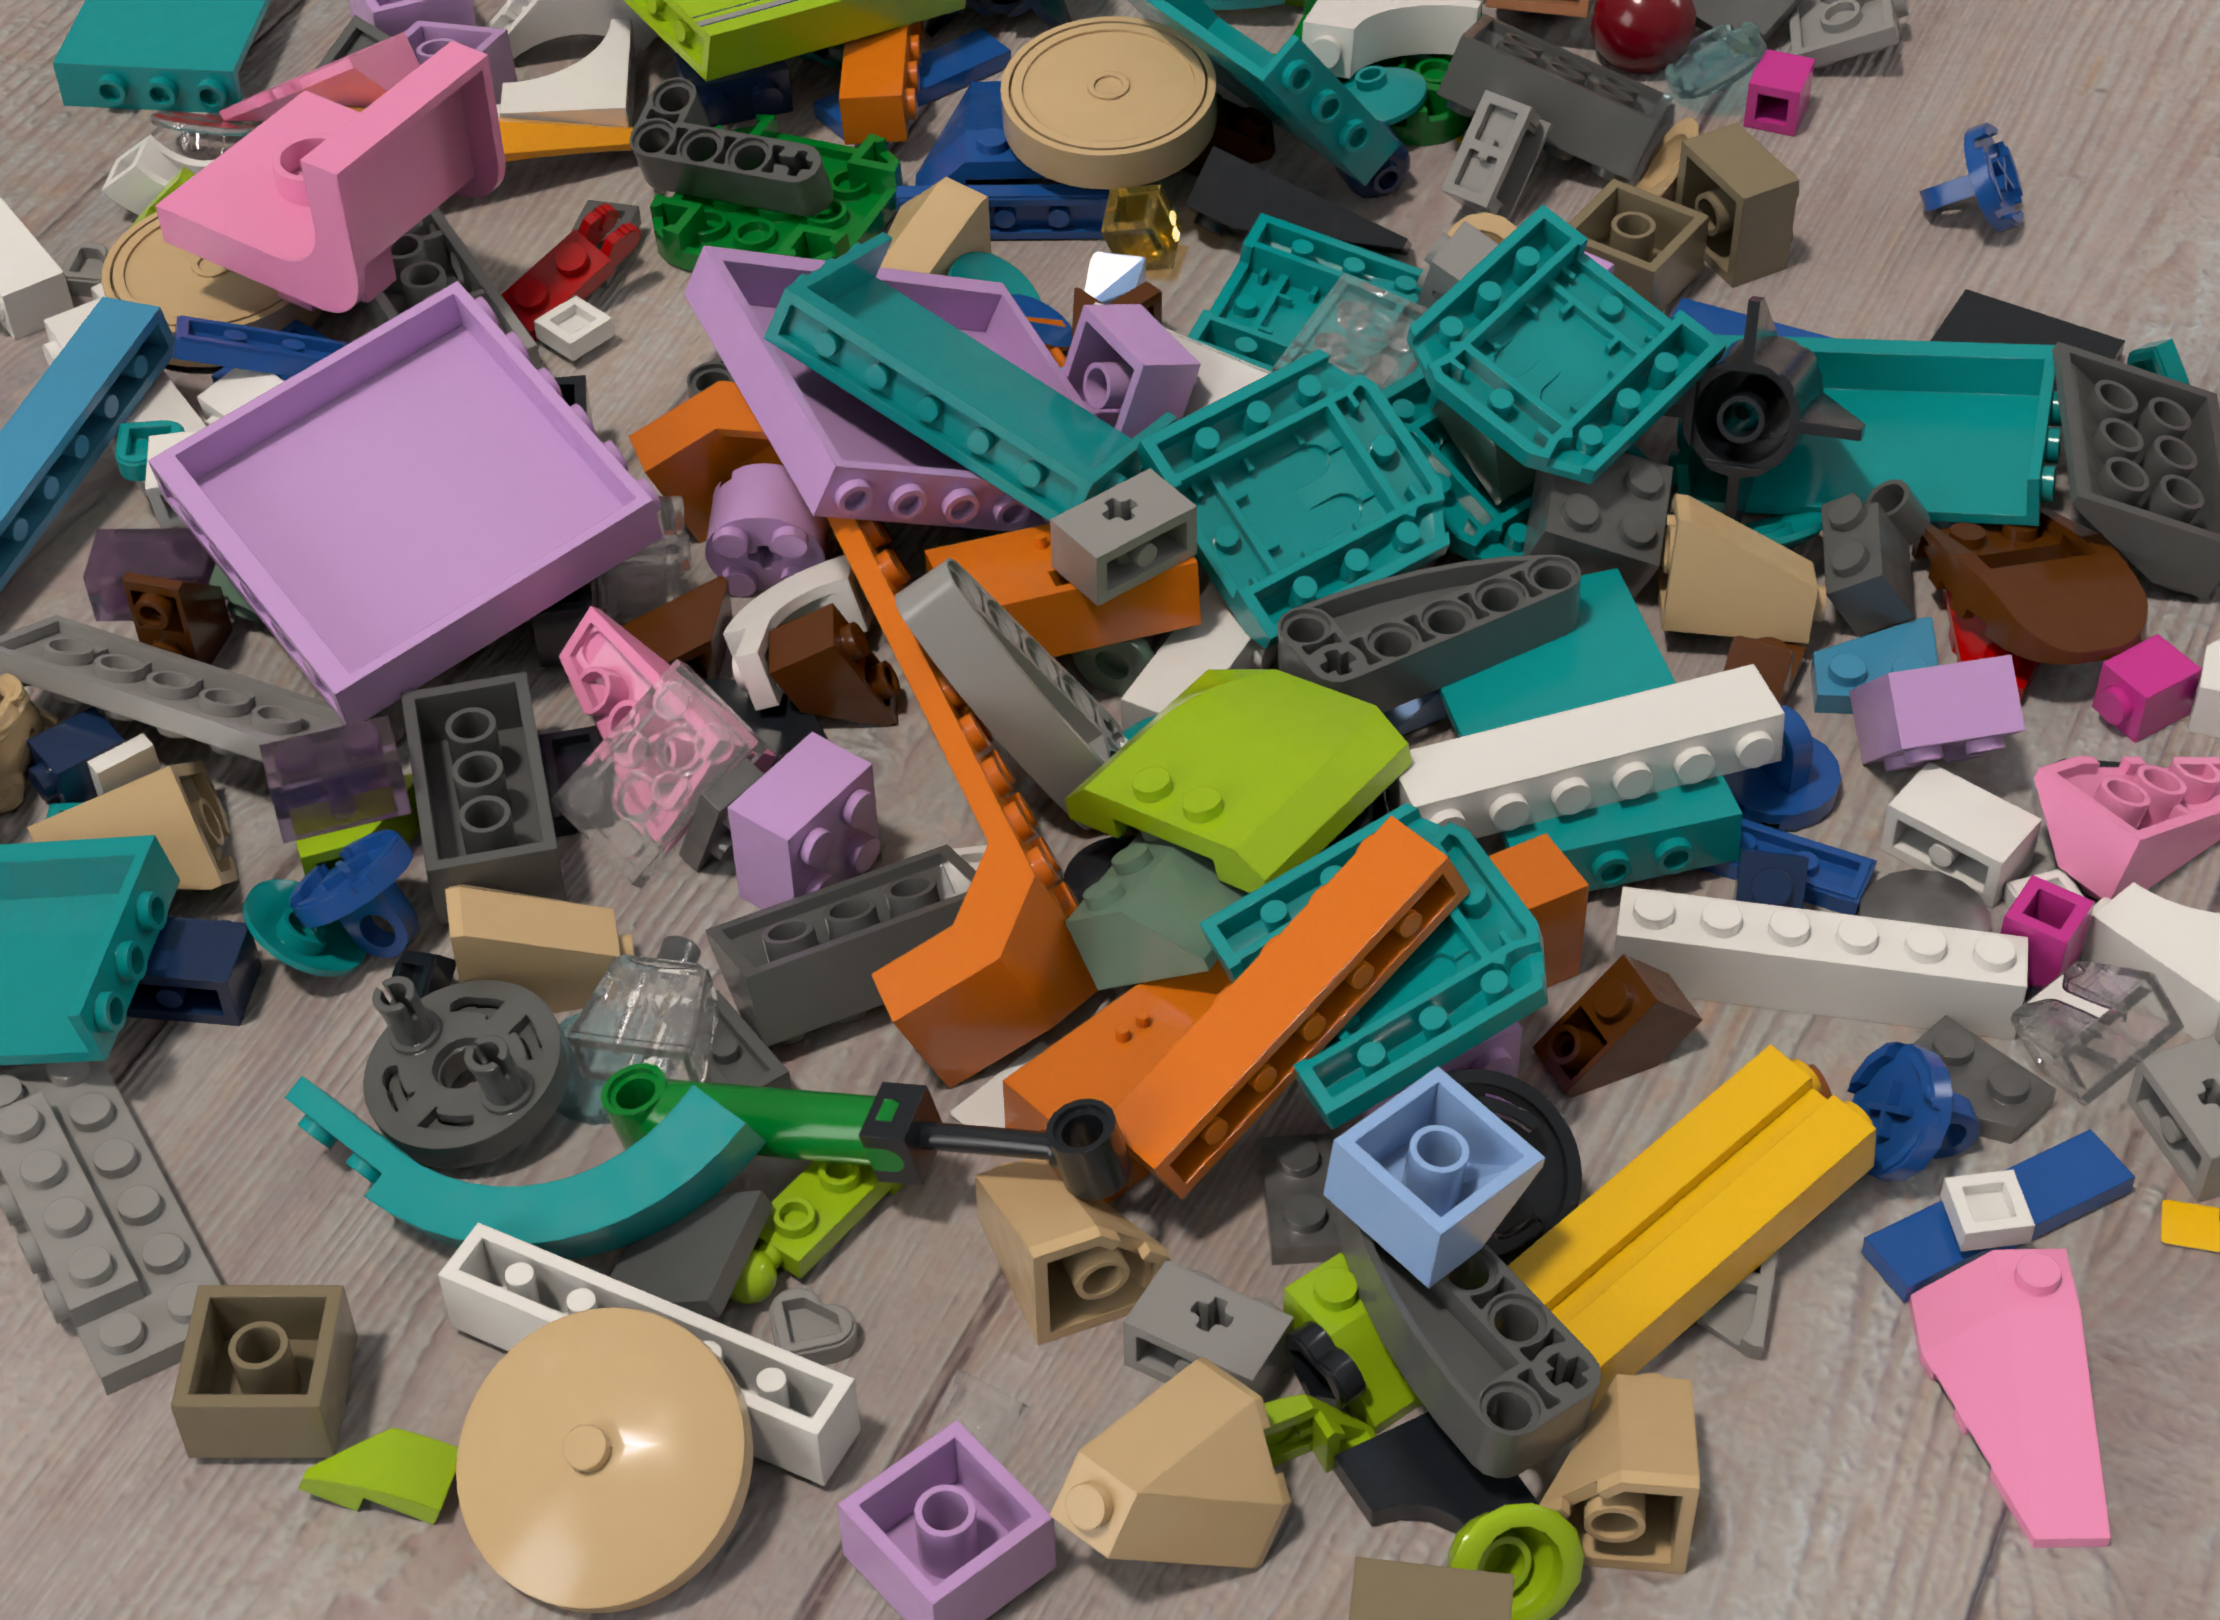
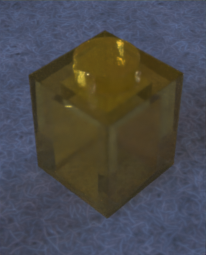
[1101,184,1182,271]

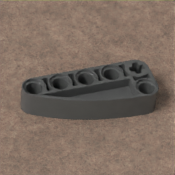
[1277,555,1581,713]
[1333,1204,1601,1478]

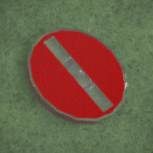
[151,112,258,157]

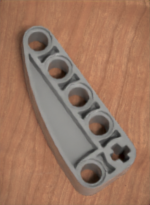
[895,558,1128,830]

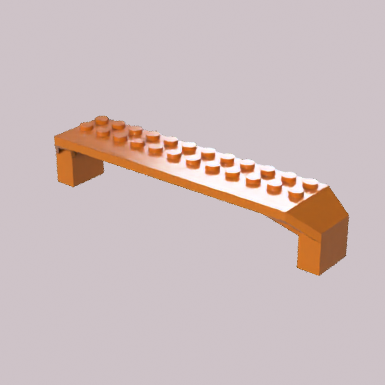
[628,381,1099,1089]

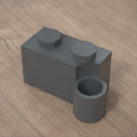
[1821,479,1930,637]

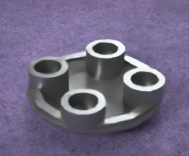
[1859,869,1991,932]

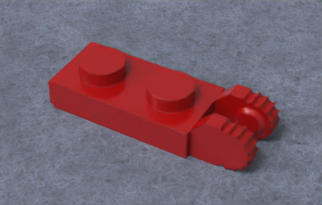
[501,202,642,342]

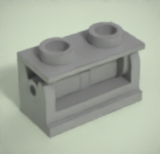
[1441,90,1553,221]

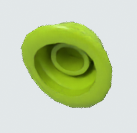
[1446,1503,1585,1620]

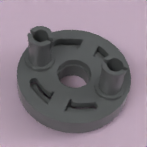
[363,976,571,1168]

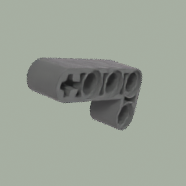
[629,77,834,216]

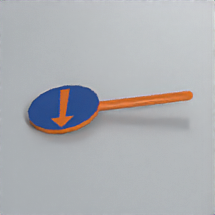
[1011,294,1072,368]

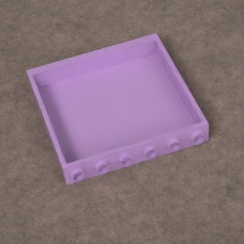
[684,245,1091,531]
[148,281,663,730]

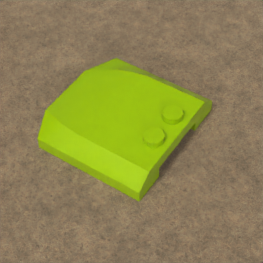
[1065,669,1412,893]

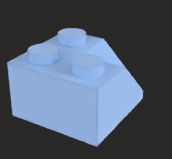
[1323,1066,1545,1289]

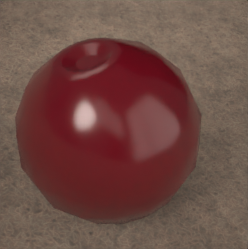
[1590,0,1697,74]

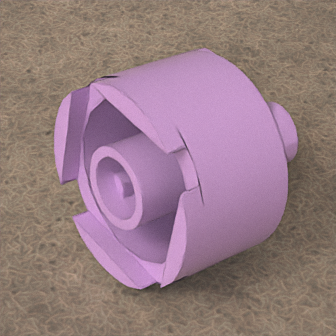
[705,463,830,597]

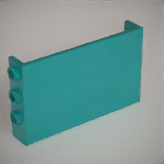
[53,0,272,113]
[1128,0,1400,186]
[764,232,1178,521]
[1668,334,2062,526]
[1437,568,1743,891]
[0,835,180,1066]

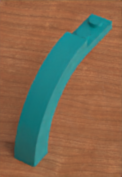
[284,1076,767,1259]

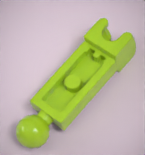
[730,1161,905,1305]

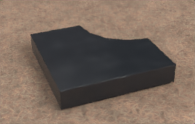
[1333,1412,1539,1534]

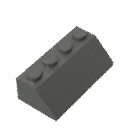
[706,844,976,1047]

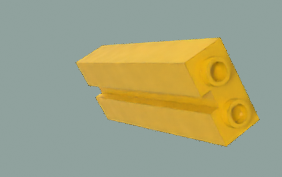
[1508,1044,1876,1412]

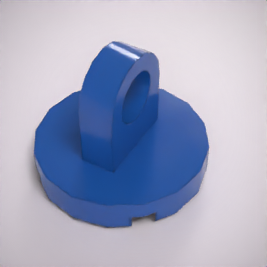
[1919,122,2024,232]
[1723,705,1841,830]
[289,829,419,958]
[1847,1042,1981,1182]

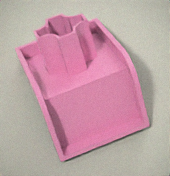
[155,41,506,313]

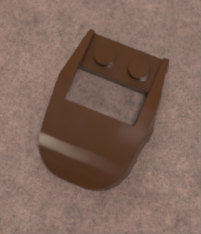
[1911,506,2148,665]

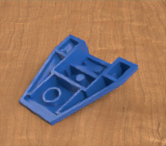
[915,81,1127,212]

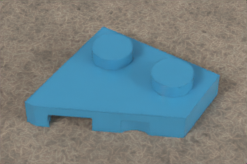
[1810,617,1938,714]

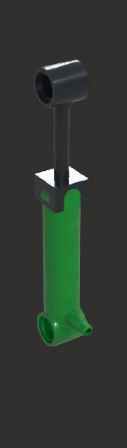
[600,1063,1133,1201]

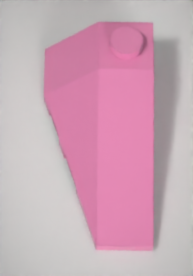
[219,32,420,121]
[559,606,777,848]
[2034,756,2220,900]
[1908,1248,2111,1548]

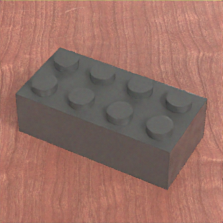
[401,672,567,925]

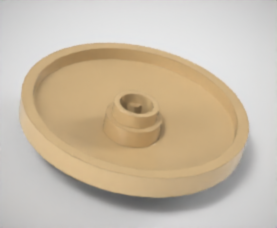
[456,1307,754,1614]

